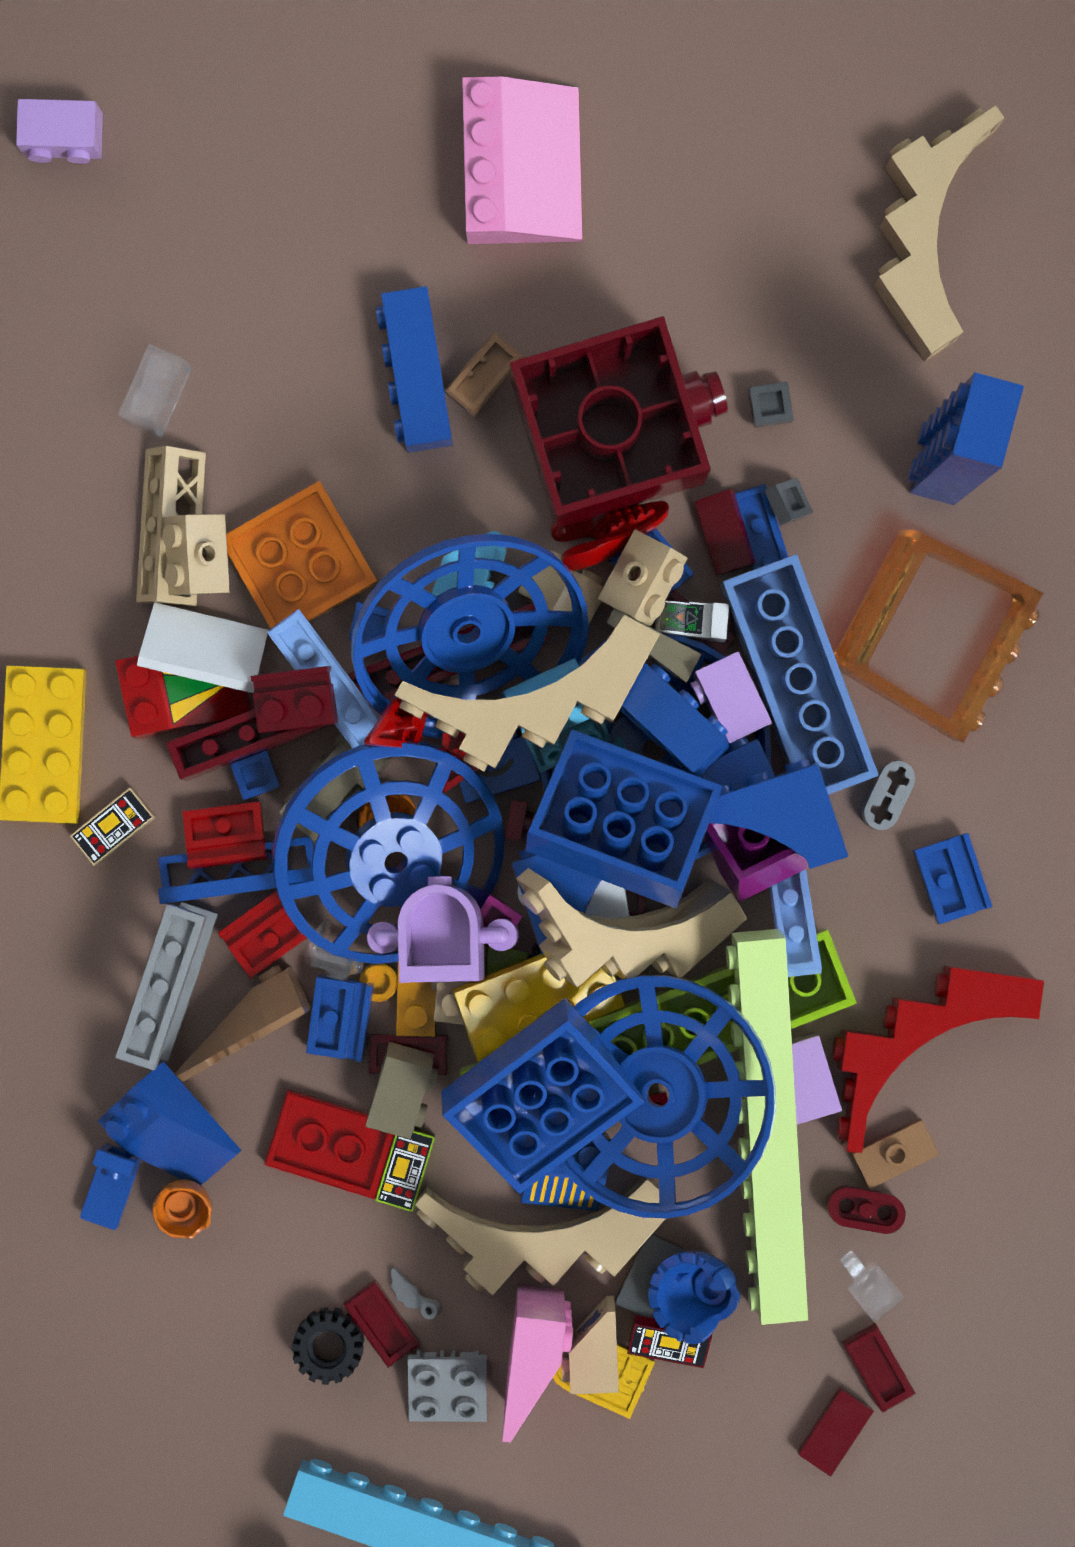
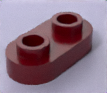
[826,1185,906,1234]

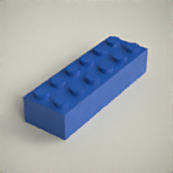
[907,372,1024,505]

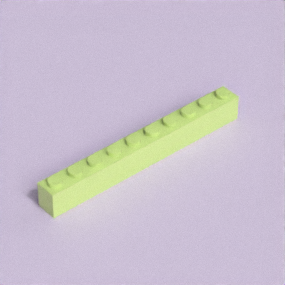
[726,929,808,1325]

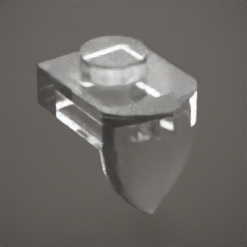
[305,919,364,980]

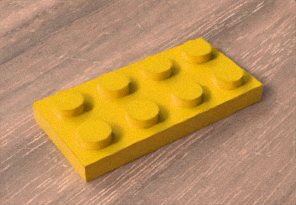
[0,666,87,824]
[451,954,625,1063]

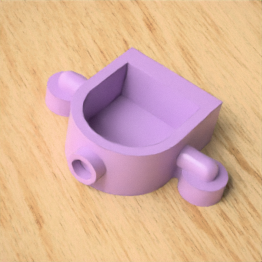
[367,876,519,983]

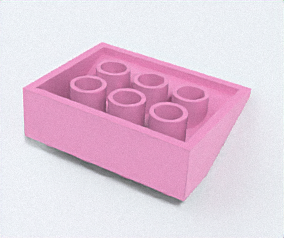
[462,76,582,244]
[502,1284,573,1443]

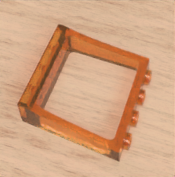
[834,530,1043,743]

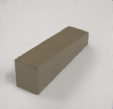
[606,609,701,684]

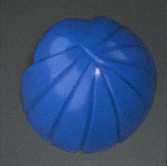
[648,1250,740,1344]

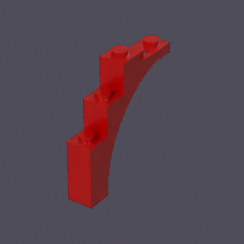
[832,965,1044,1153]

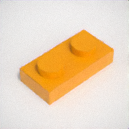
[396,962,436,1037]

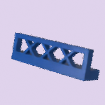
[158,837,314,904]

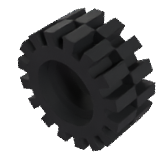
[291,1307,364,1385]

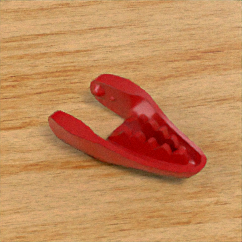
[551,501,669,571]

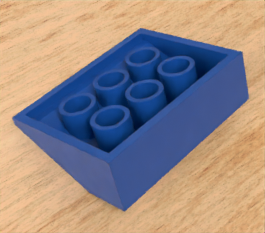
[525,729,723,909]
[441,998,644,1194]

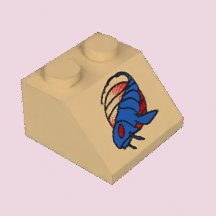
[561,1296,619,1394]

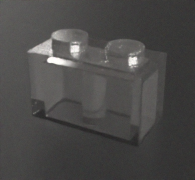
[118,344,192,438]

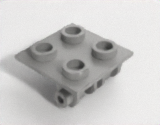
[407,1350,487,1422]

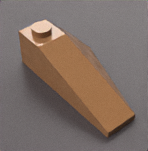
[175,965,312,1082]

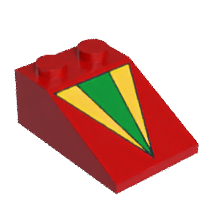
[115,655,251,739]

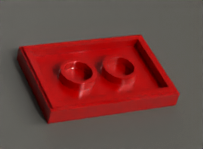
[264,1089,395,1199]

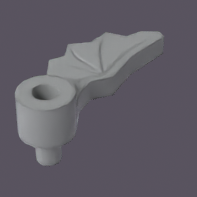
[390,1267,441,1320]

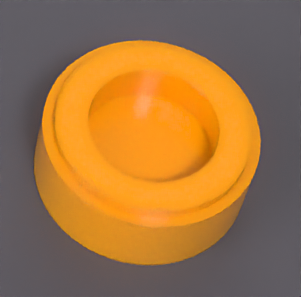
[359,963,398,1002]

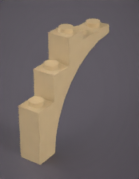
[873,105,1004,361]
[395,615,660,771]
[516,868,747,988]
[415,1176,665,1295]

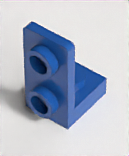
[80,1143,142,1230]

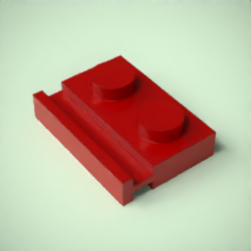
[182,801,267,869]
[218,891,309,979]

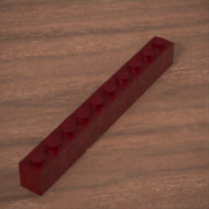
[166,603,548,781]

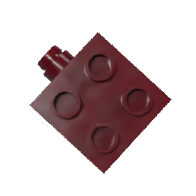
[510,316,728,529]

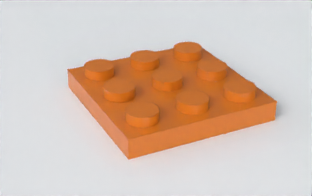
[226,480,378,629]

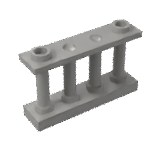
[115,902,219,1071]

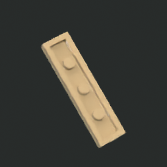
[136,446,206,607]

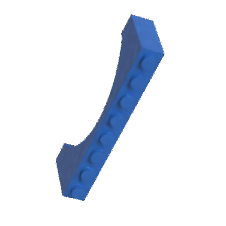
[512,758,848,954]

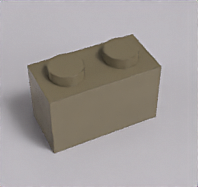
[365,1042,439,1139]

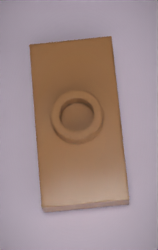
[445,332,524,417]
[851,1118,939,1189]

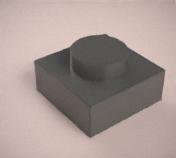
[748,382,794,428]
[765,478,813,526]

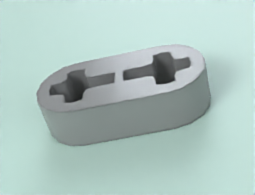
[861,761,916,830]

